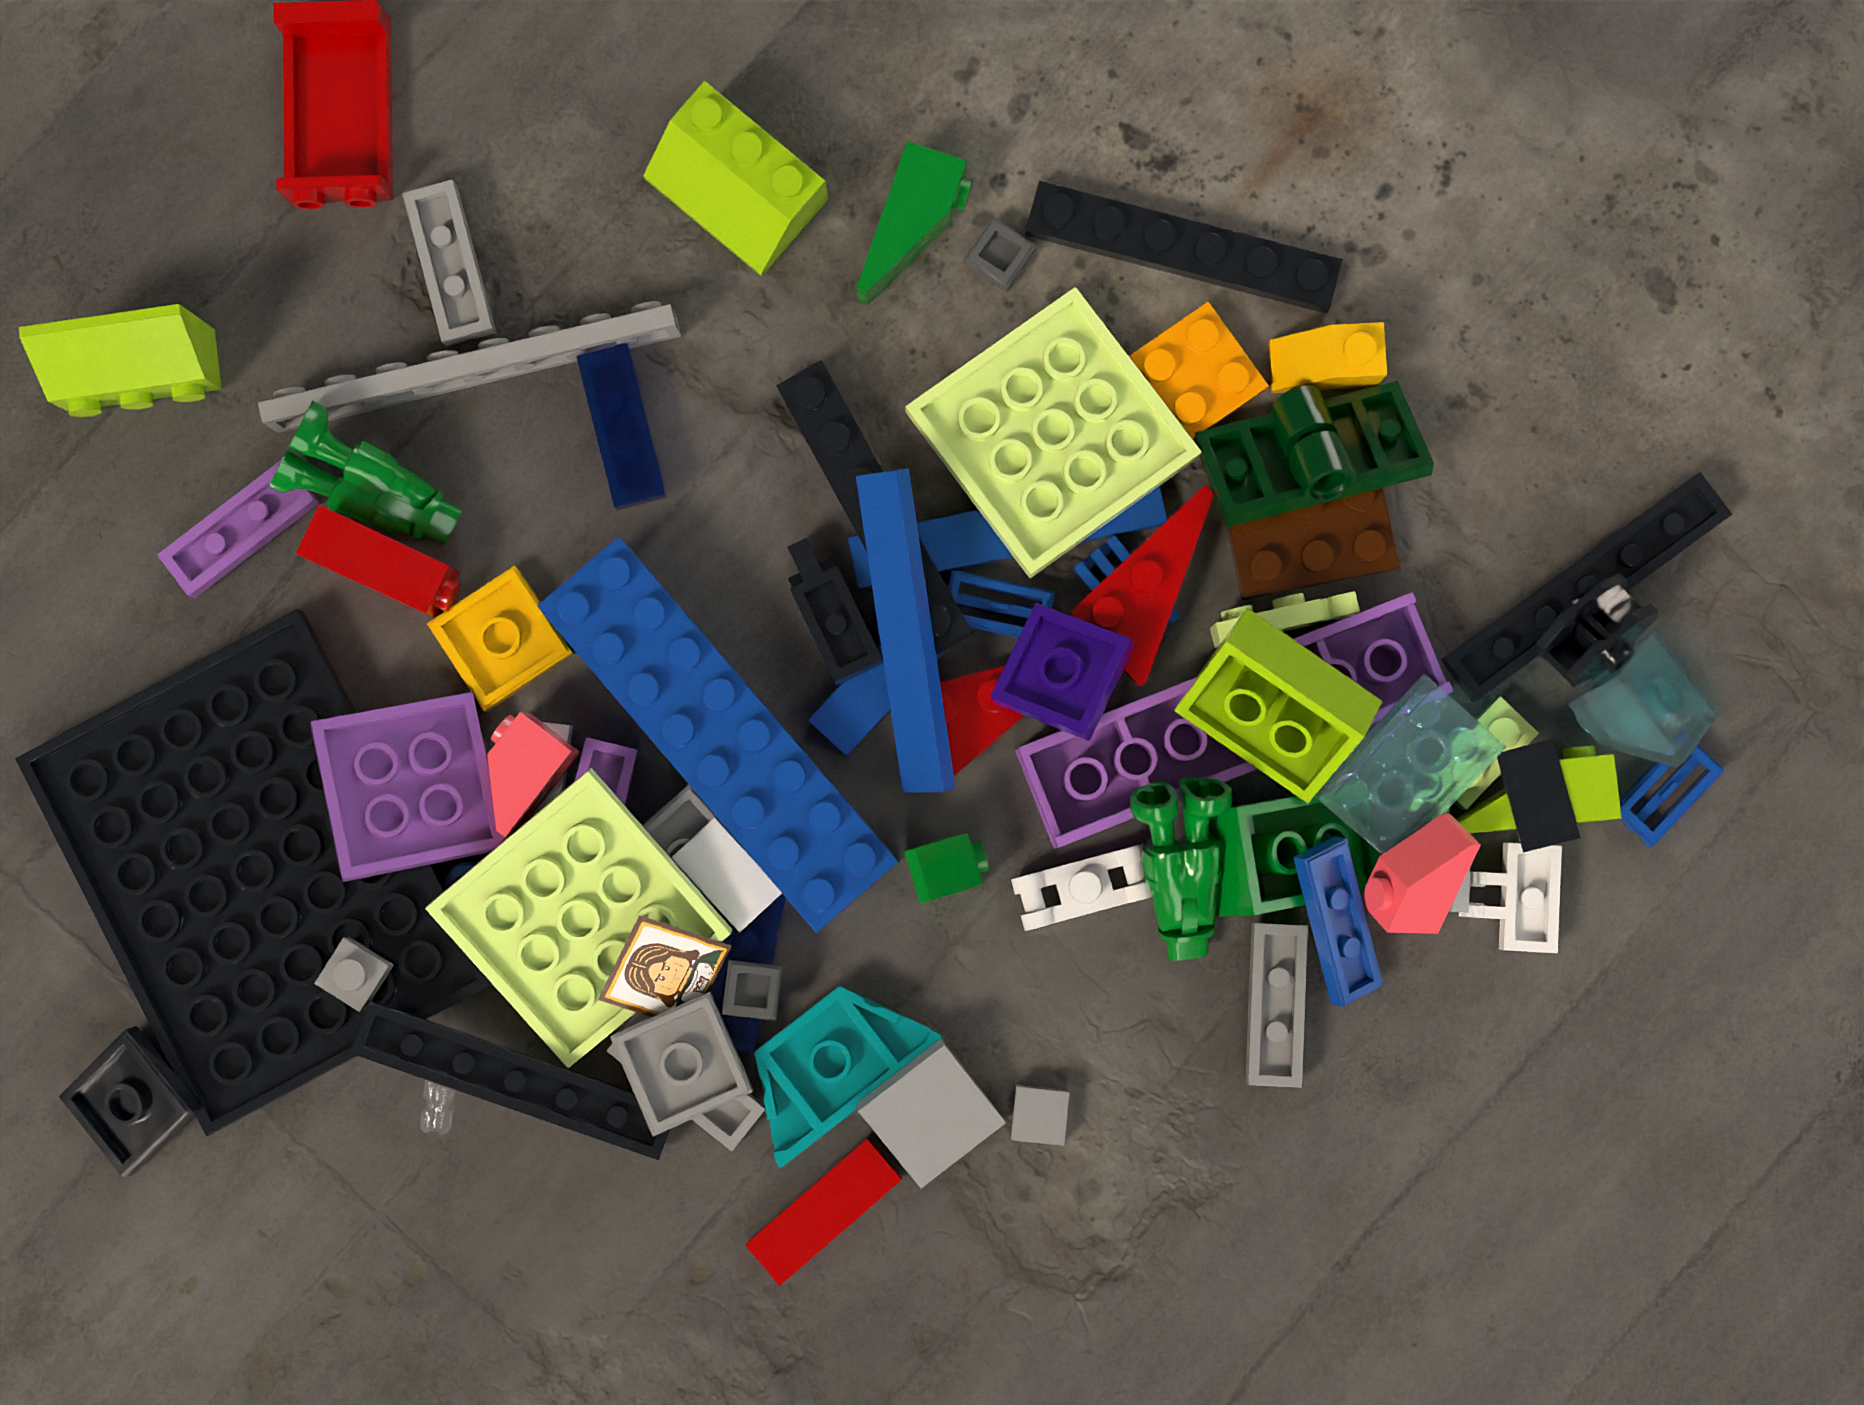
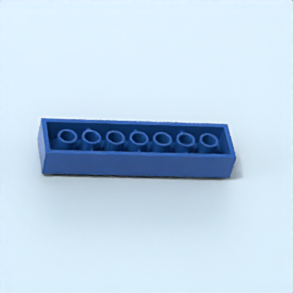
[537,536,900,933]

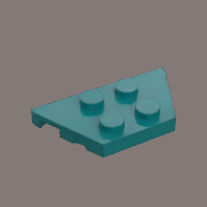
[754,985,944,1169]

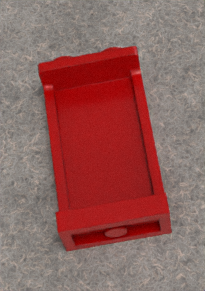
[273,0,393,210]

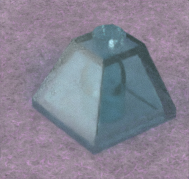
[1568,631,1719,767]

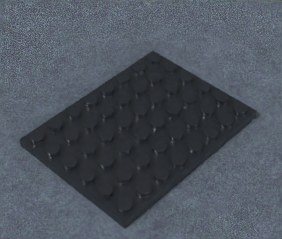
[15,609,493,1137]

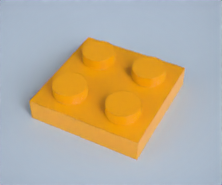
[1129,302,1269,441]

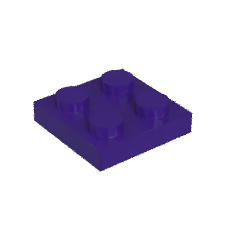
[990,603,1135,741]

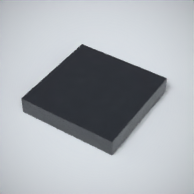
[59,1026,202,1178]

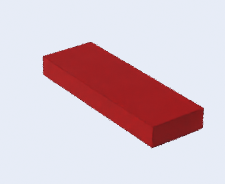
[745,1137,902,1286]

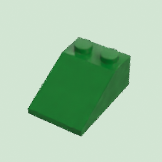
[1209,783,1379,917]

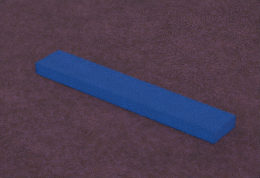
[856,468,955,793]
[848,486,1167,591]

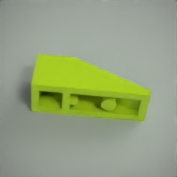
[1456,746,1622,833]

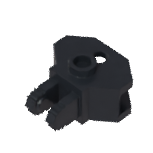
[1536,573,1658,687]

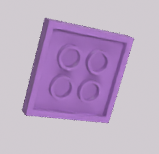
[311,692,504,882]

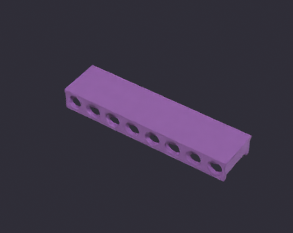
[1015,592,1453,849]

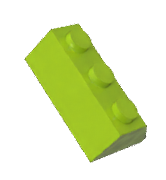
[643,81,829,277]
[18,304,222,417]
[1174,608,1383,803]

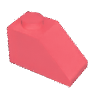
[487,712,581,837]
[1361,814,1481,934]

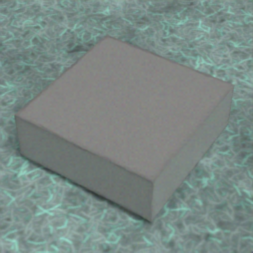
[1010,1085,1070,1146]

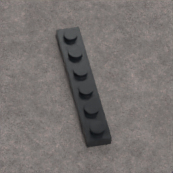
[1025,180,1343,314]
[776,360,974,655]
[1440,472,1733,702]
[350,1000,670,1160]

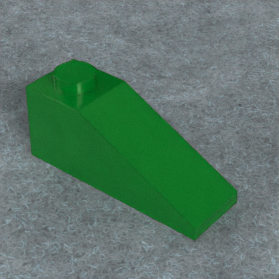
[856,141,973,305]

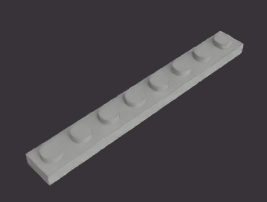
[258,301,682,433]

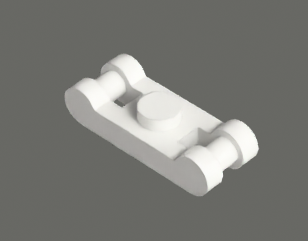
[1011,843,1152,931]

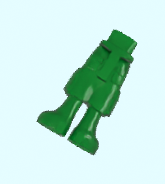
[268,400,462,545]
[1130,777,1232,961]

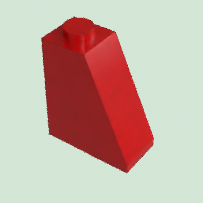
[295,505,461,618]

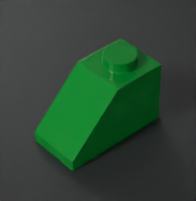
[904,833,990,904]

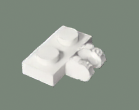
[1459,843,1562,953]

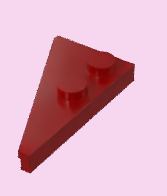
[1069,485,1214,688]
[940,666,1025,776]

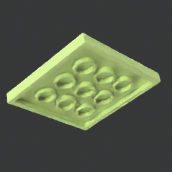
[905,287,1202,578]
[425,768,732,1068]

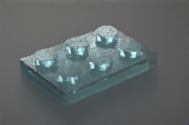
[1315,674,1506,854]

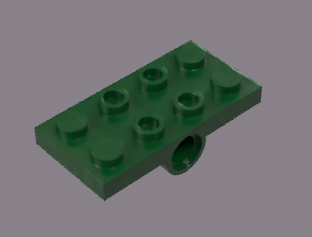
[1195,381,1434,528]

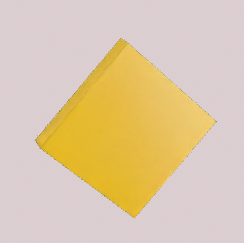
[427,566,575,712]

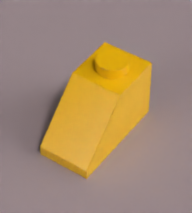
[1268,322,1387,393]

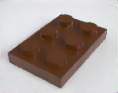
[1227,488,1400,600]

